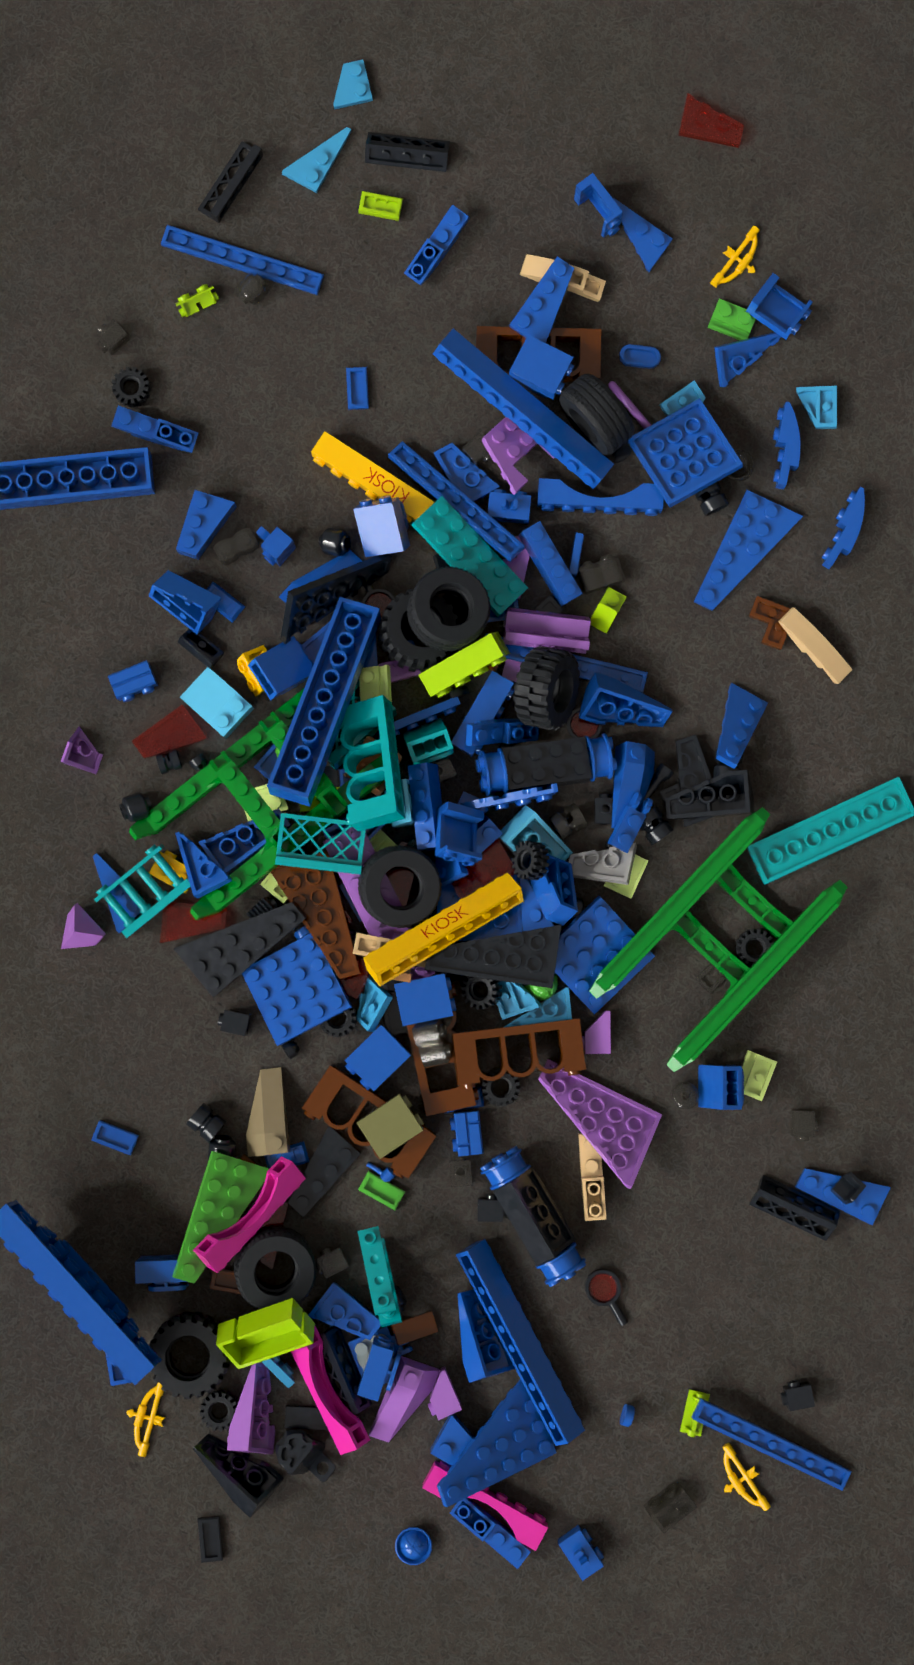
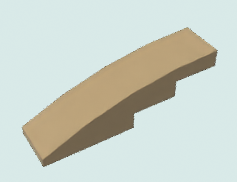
[778,607,852,684]

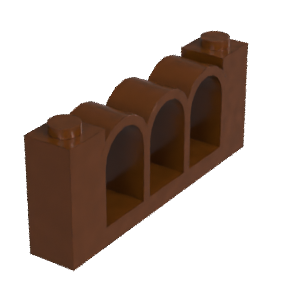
[476,326,601,382]
[407,984,479,1116]
[451,1018,586,1089]
[302,1064,437,1179]

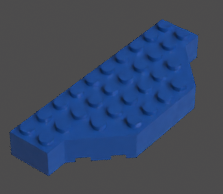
[0,1200,162,1385]

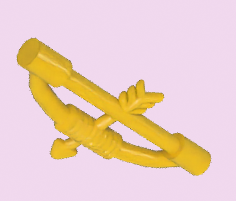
[710,226,760,287]
[126,1383,165,1457]
[722,1443,771,1511]

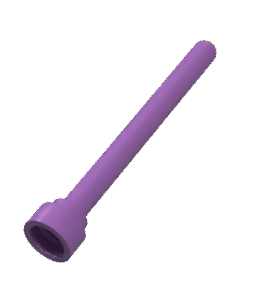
[608,381,651,429]

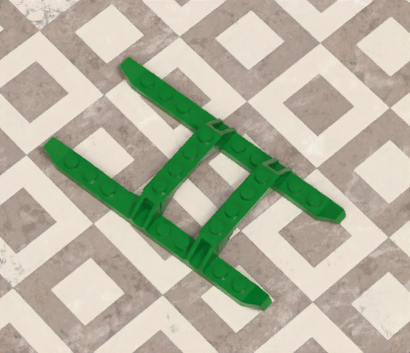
[129,689,385,920]
[589,807,848,1072]

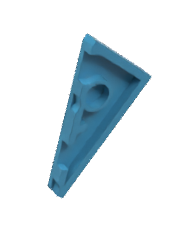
[282,127,351,193]
[504,987,572,1027]

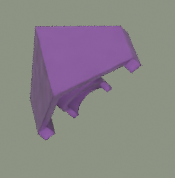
[61,727,103,774]
[61,903,106,949]

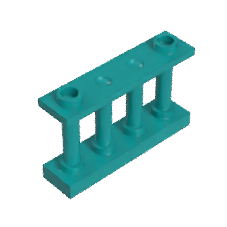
[94,844,190,938]
[358,1226,402,1327]

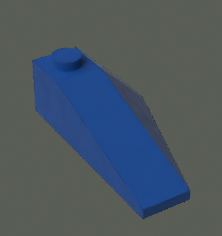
[279,550,362,625]
[579,672,673,727]
[612,741,655,829]
[458,1289,515,1383]

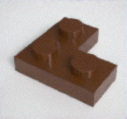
[749,596,790,650]

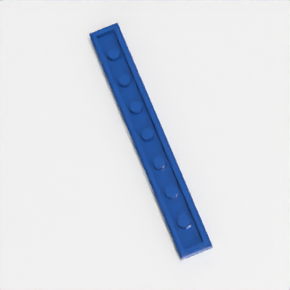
[161,225,324,295]
[388,441,525,562]
[485,633,648,693]
[691,1398,852,1491]

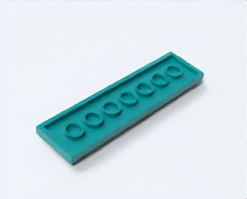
[747,777,914,885]

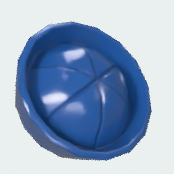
[395,1527,432,1565]

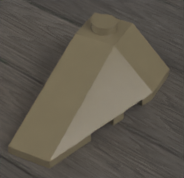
[246,1067,290,1157]

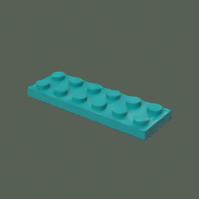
[411,496,528,617]

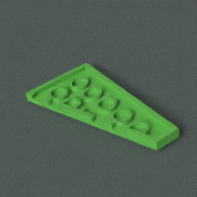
[172,1151,269,1283]

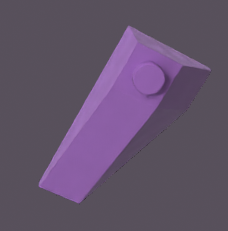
[369,1356,440,1442]
[227,1363,275,1454]

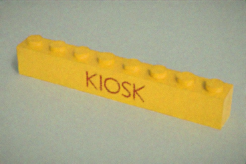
[311,431,435,523]
[363,873,524,986]

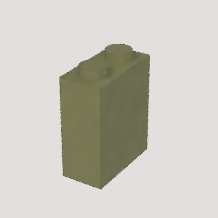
[357,1093,424,1159]

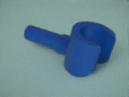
[366,1162,396,1182]

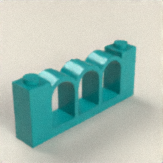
[340,695,406,831]

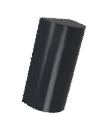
[178,629,224,669]

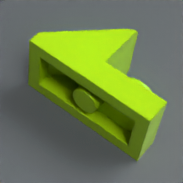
[590,587,626,633]

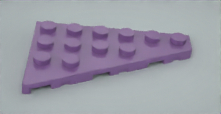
[538,1059,662,1189]

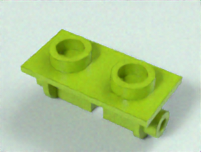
[175,284,219,317]
[680,1389,710,1437]

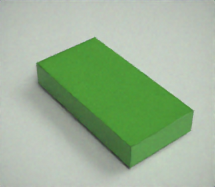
[358,1171,405,1210]

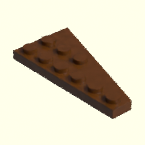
[270,851,361,979]

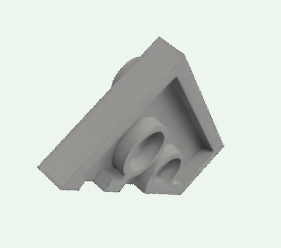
[569,843,637,885]

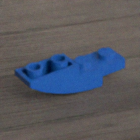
[404,205,470,286]
[773,402,800,490]
[111,405,198,453]
[822,487,865,569]
[466,719,539,747]
[450,1498,532,1569]

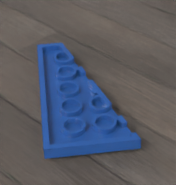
[694,490,803,611]

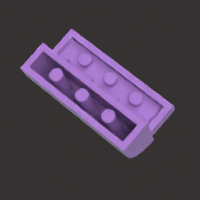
[503,607,591,654]

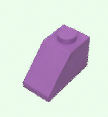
[582,1011,611,1054]
[428,1366,462,1420]

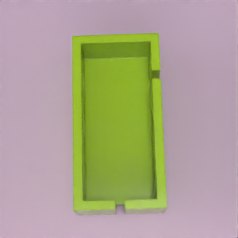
[419,632,510,698]
[216,1298,315,1369]

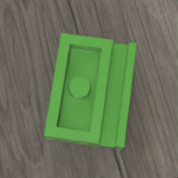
[708,298,755,340]

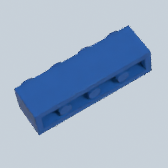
[518,521,583,607]
[451,671,515,757]
[408,762,442,851]

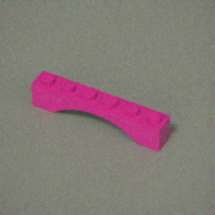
[193,1156,306,1273]
[291,1326,370,1455]
[423,1460,548,1551]

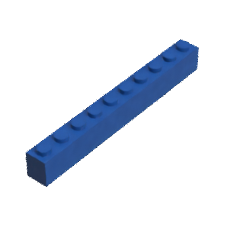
[433,328,614,489]
[456,1239,585,1446]

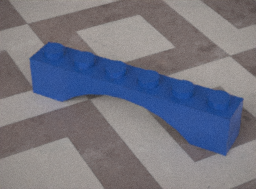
[537,478,663,516]

